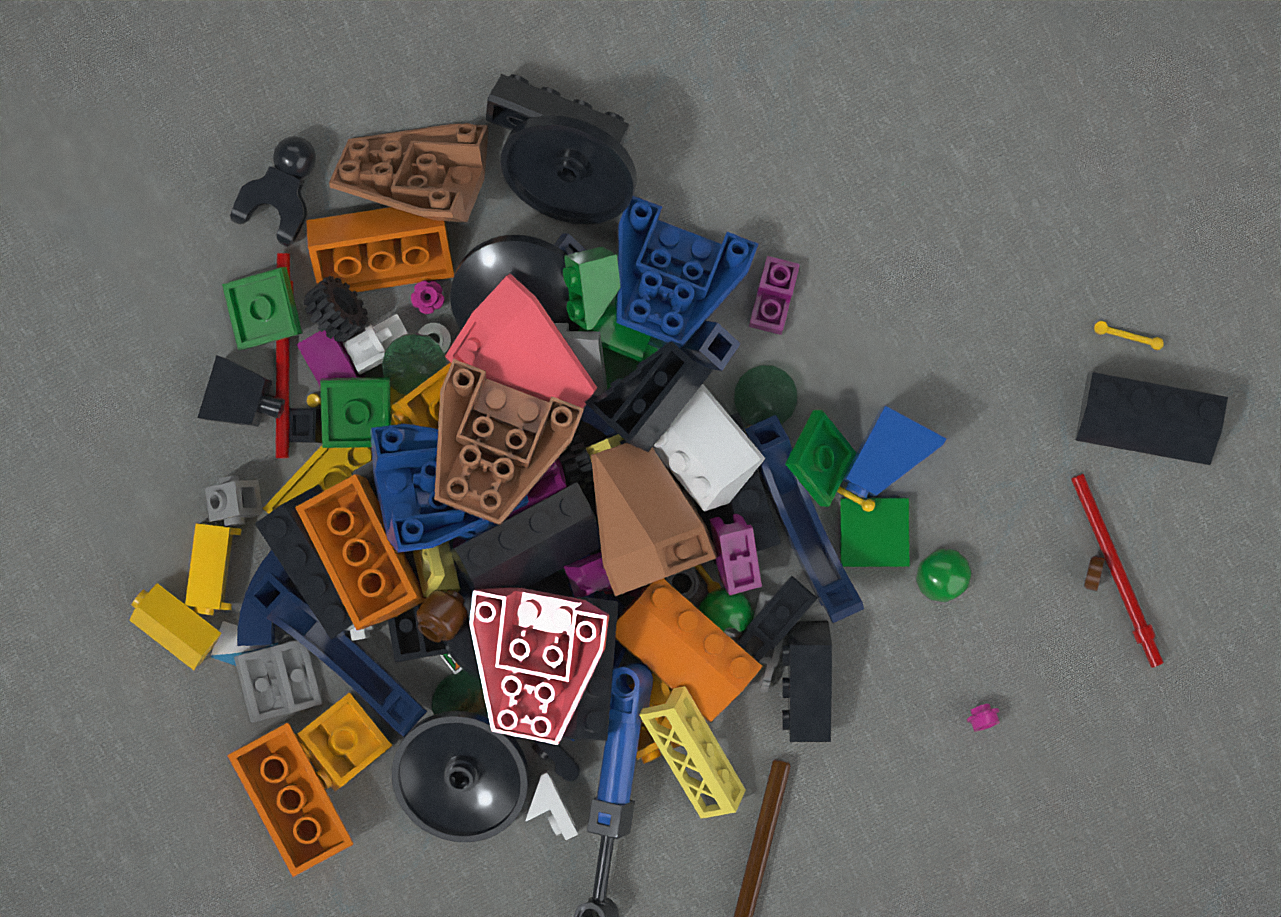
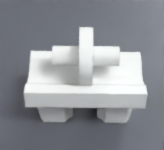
[343,314,414,375]

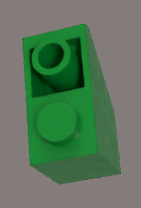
[563,246,621,330]

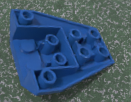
[616,196,758,347]
[370,424,529,552]

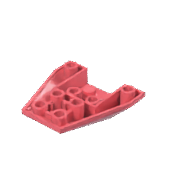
[445,274,598,408]
[470,588,609,745]

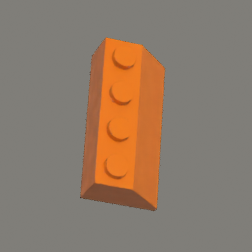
[306,207,454,292]
[295,474,427,631]
[615,578,763,723]
[227,722,354,877]

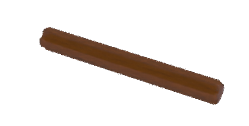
[734,759,791,917]

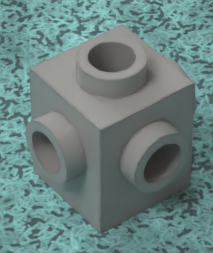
[205,476,263,527]

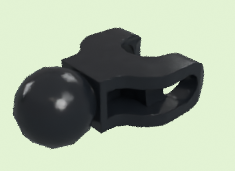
[230,136,316,247]

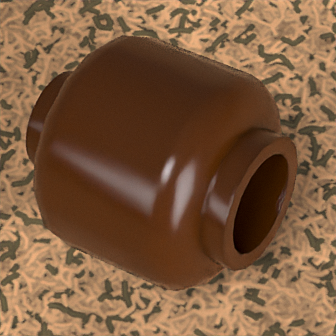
[416,589,468,642]

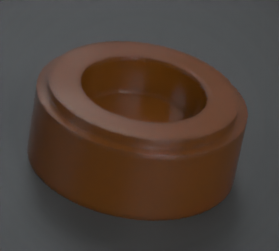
[1084,556,1105,592]

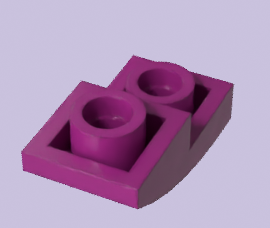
[749,256,800,335]

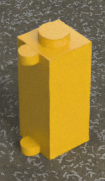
[185,523,242,615]
[129,583,222,670]

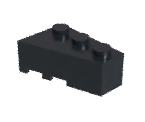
[585,341,712,452]
[782,621,832,742]

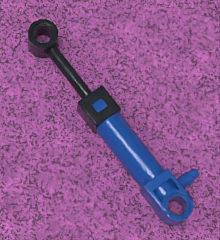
[574,663,653,917]

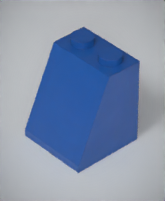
[843,406,946,499]

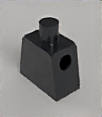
[197,355,285,427]

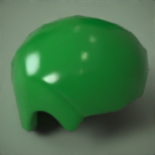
[916,548,972,602]
[699,587,754,632]

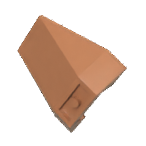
[329,123,488,222]
[434,359,584,525]
[591,443,718,596]

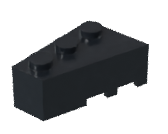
[388,554,449,663]

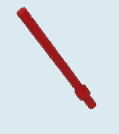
[275,253,294,458]
[1071,474,1164,668]

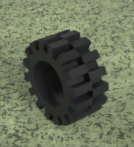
[304,276,368,342]
[559,431,595,495]

